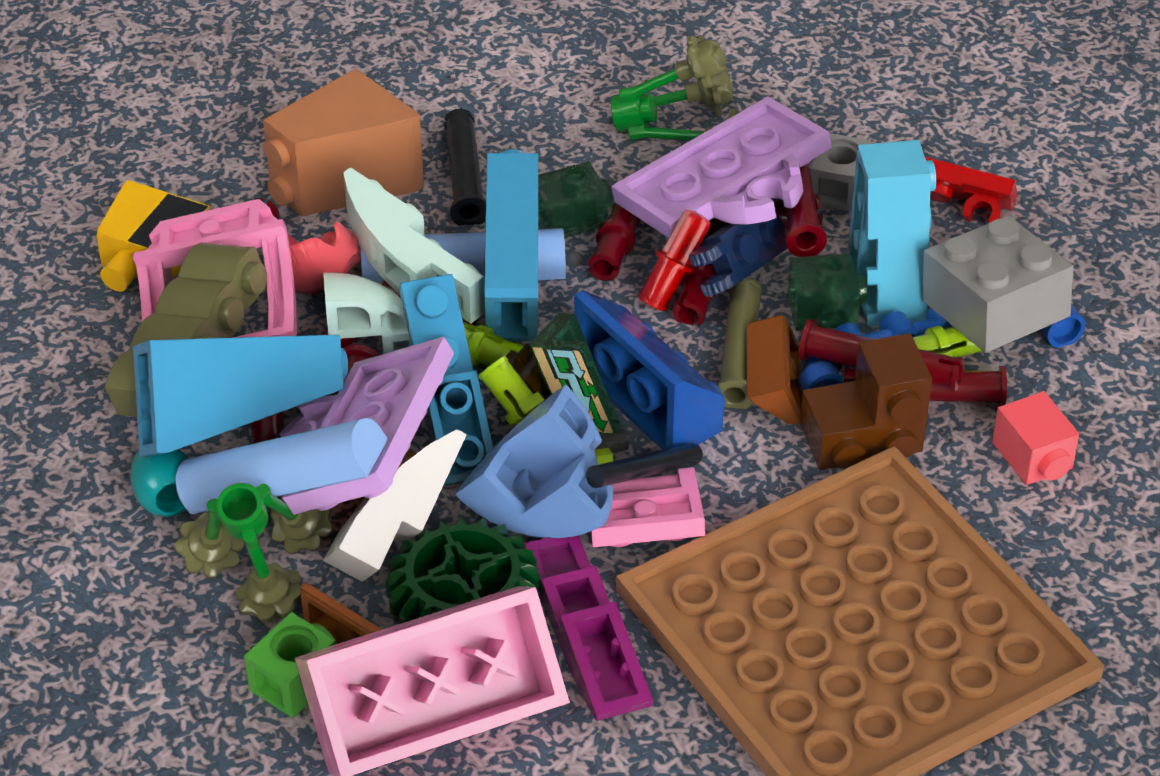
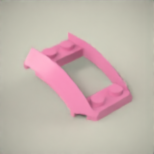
[133,199,297,338]

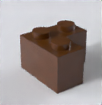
[800,333,932,470]

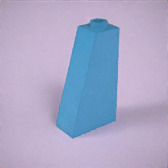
[485,149,538,341]
[133,335,348,457]

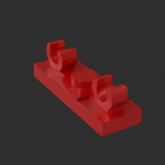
[872,143,1018,223]

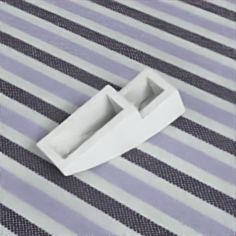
[323,429,467,582]

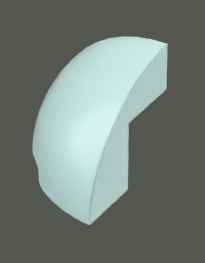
[323,272,409,354]

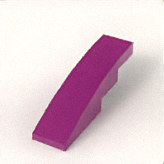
[524,535,653,721]

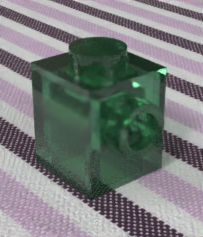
[538,161,613,238]

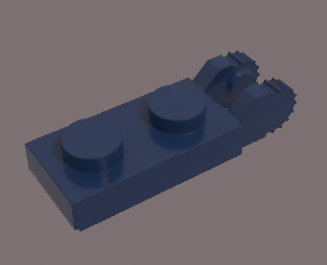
[689,206,788,297]

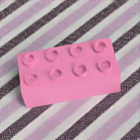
[295,586,570,776]

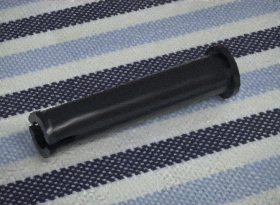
[444,108,486,226]

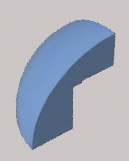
[455,384,613,538]

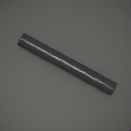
[586,443,703,488]

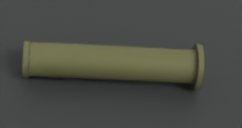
[716,278,762,409]

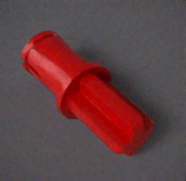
[637,209,710,311]

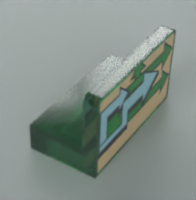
[529,313,621,435]

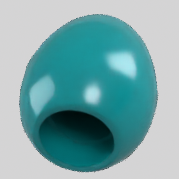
[130,449,189,517]

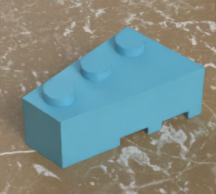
[847,140,936,326]

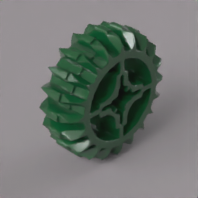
[386,516,541,624]

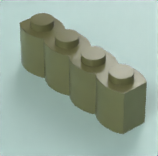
[105,242,267,417]

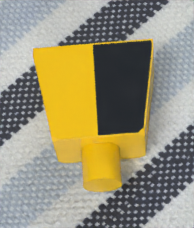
[96,180,210,292]

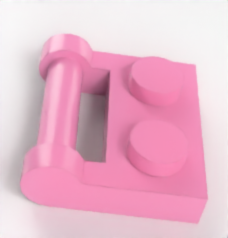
[591,467,705,547]

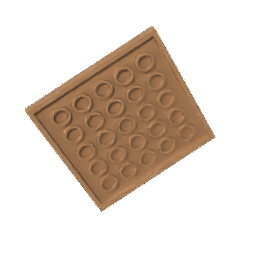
[616,446,1104,776]

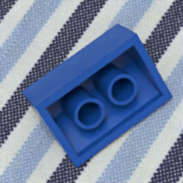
[574,290,725,450]

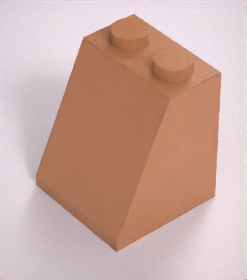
[263,69,424,216]

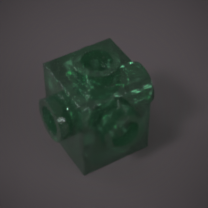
[787,253,867,331]

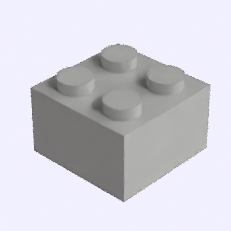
[923,215,1074,353]

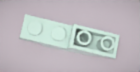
[343,167,485,324]

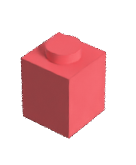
[992,391,1079,485]

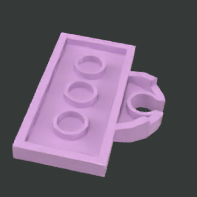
[611,97,832,238]
[280,337,454,515]

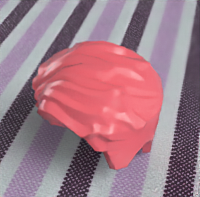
[287,222,361,294]

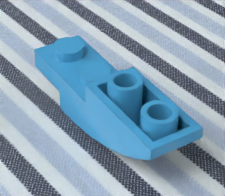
[399,274,493,486]

